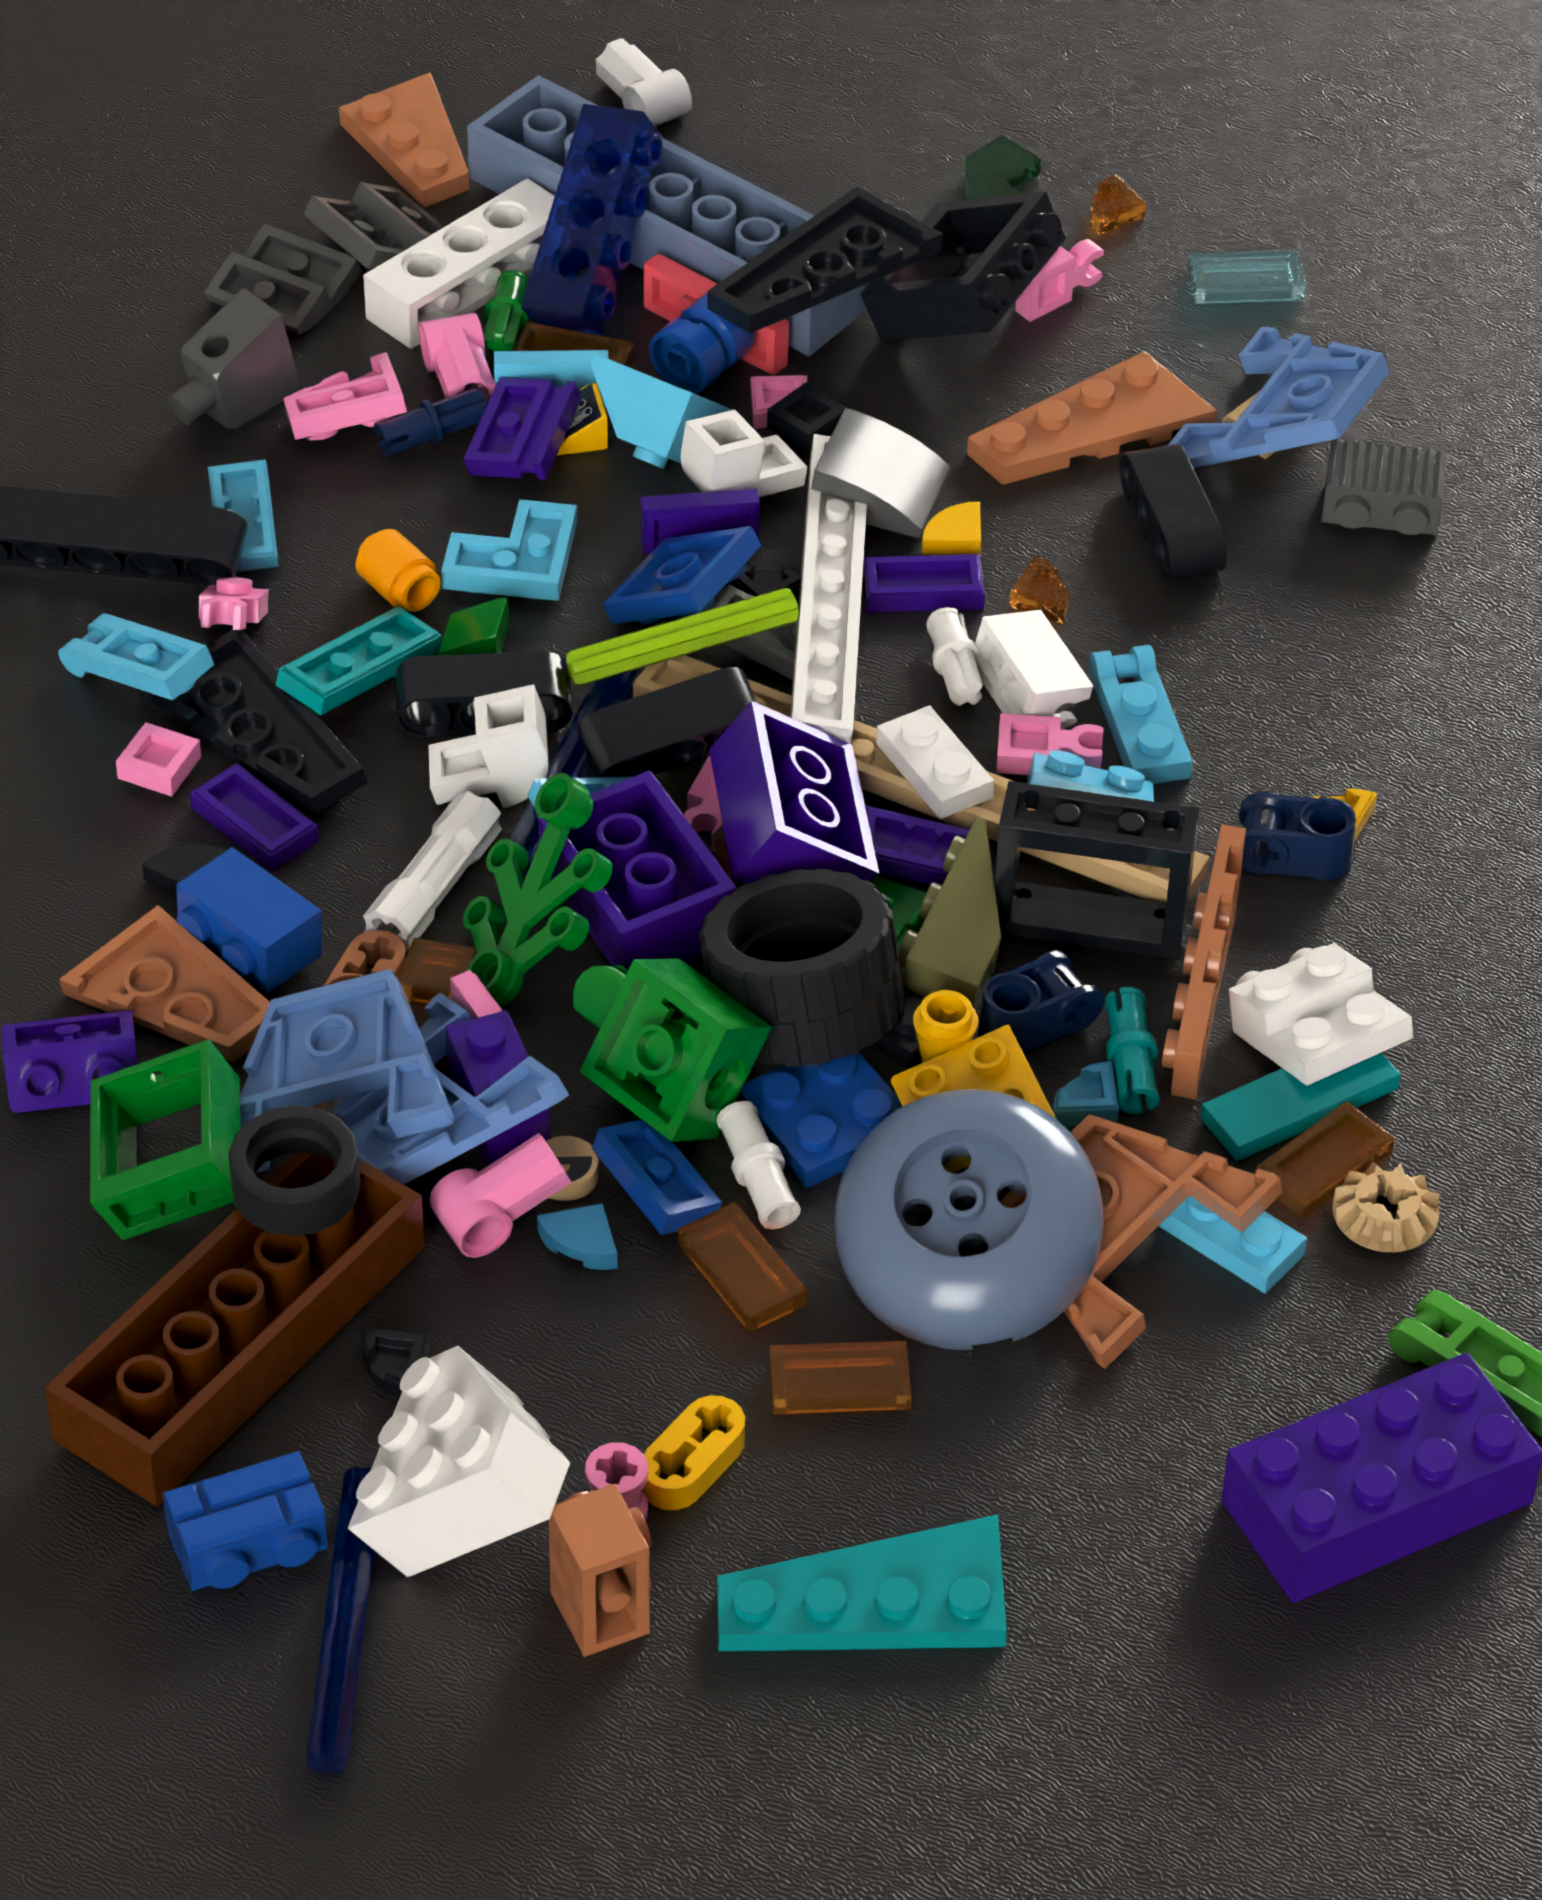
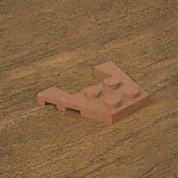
[999,1114,1282,1369]

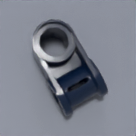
[1239,791,1356,881]
[978,951,1104,1055]

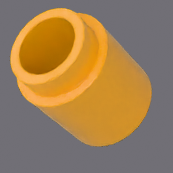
[355,529,441,612]

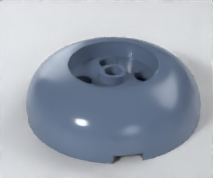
[834,1089,1104,1350]

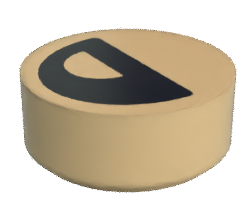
[546,1136,599,1201]

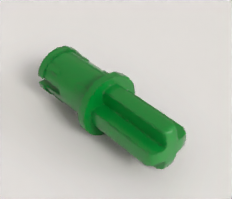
[483,270,532,357]

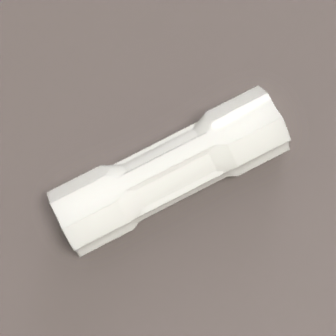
[363,791,502,951]

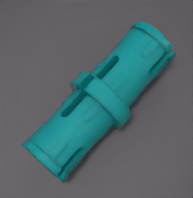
[1104,987,1160,1115]

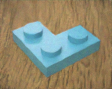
[441,499,577,601]

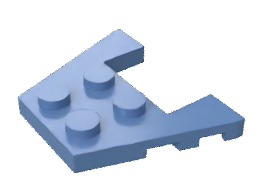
[1168,327,1389,468]
[240,969,454,1174]
[330,992,569,1185]

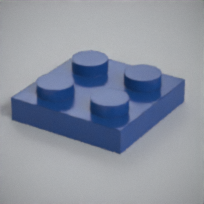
[602,526,762,625]
[736,1052,902,1189]

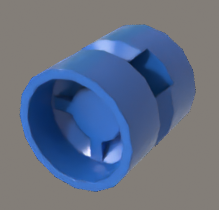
[649,293,754,394]

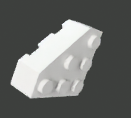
[348,1346,570,1577]

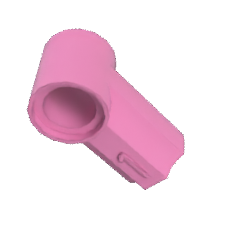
[419,313,495,402]
[429,1133,572,1258]

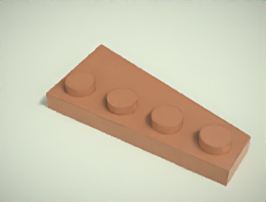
[967,351,1217,485]
[1162,824,1246,1100]

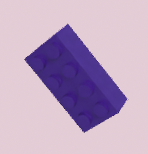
[1221,1352,1542,1604]

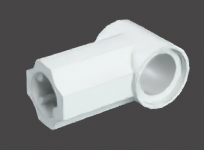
[596,38,693,130]

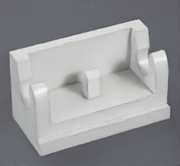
[975,610,1093,729]

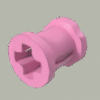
[585,1443,648,1520]

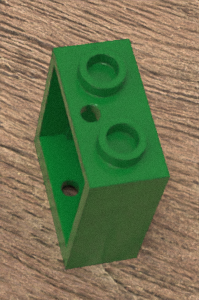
[90,1039,241,1241]

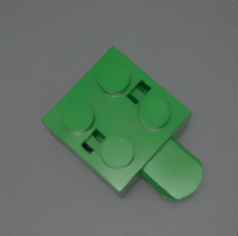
[573,958,772,1142]

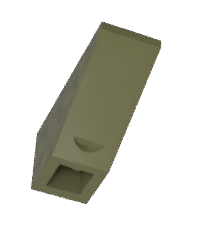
[899,816,1001,1011]

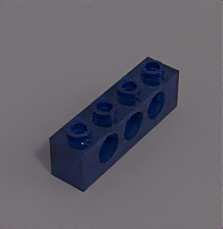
[521,104,663,339]

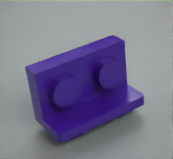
[2,1010,138,1113]

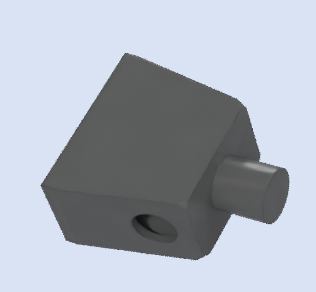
[168,288,302,429]

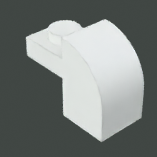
[680,409,808,497]
[428,684,549,808]

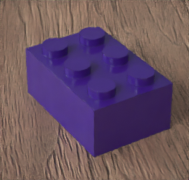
[709,701,879,885]
[537,770,737,970]

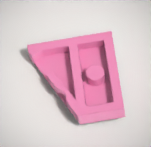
[283,352,407,441]

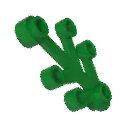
[463,773,612,1008]

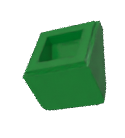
[438,598,509,655]

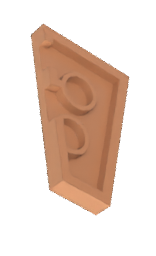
[339,72,470,208]
[59,905,270,1063]

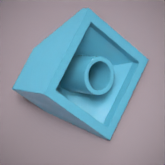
[590,353,732,469]

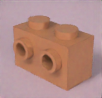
[548,1483,652,1657]

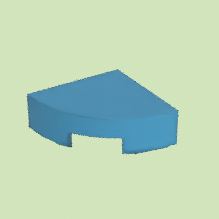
[1053,1061,1119,1127]
[537,1204,618,1270]

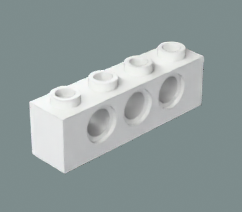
[363,178,574,349]

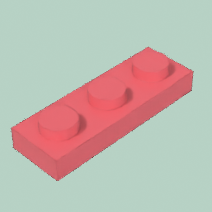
[643,253,789,376]

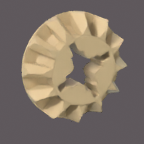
[1332,1162,1439,1253]

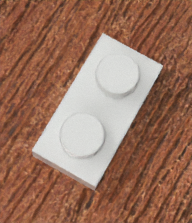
[876,705,994,820]

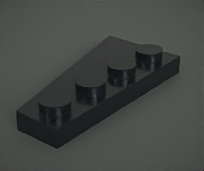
[707,186,943,334]

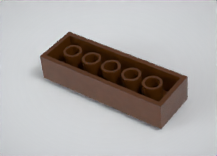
[44,1152,425,1507]

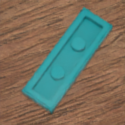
[276,606,442,715]
[1200,1053,1401,1162]

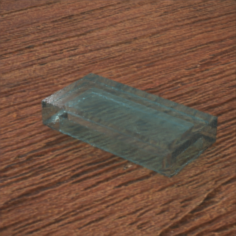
[1187,250,1306,304]

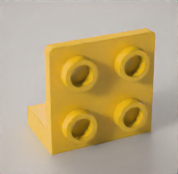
[891,1024,1056,1173]

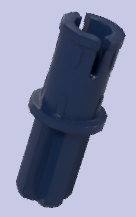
[374,388,488,458]

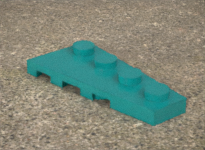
[717,1515,1007,1651]

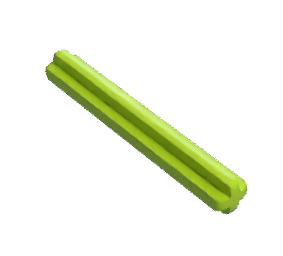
[566,588,799,686]

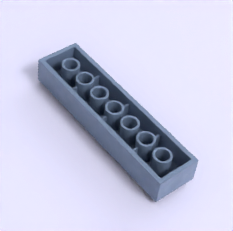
[467,75,870,357]

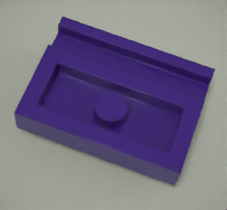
[463,377,581,480]

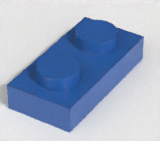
[592,1119,722,1235]

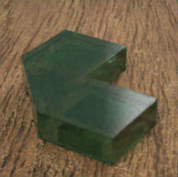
[964,135,1041,200]

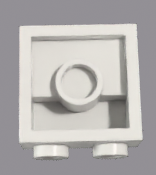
[1229,943,1413,1086]

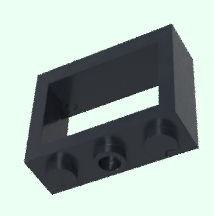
[860,192,1066,341]
[994,781,1199,960]

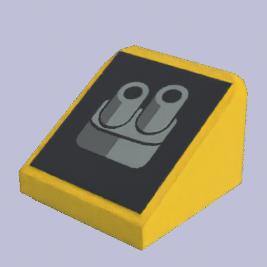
[557,383,608,456]

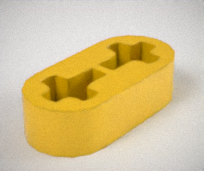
[641,1395,745,1510]

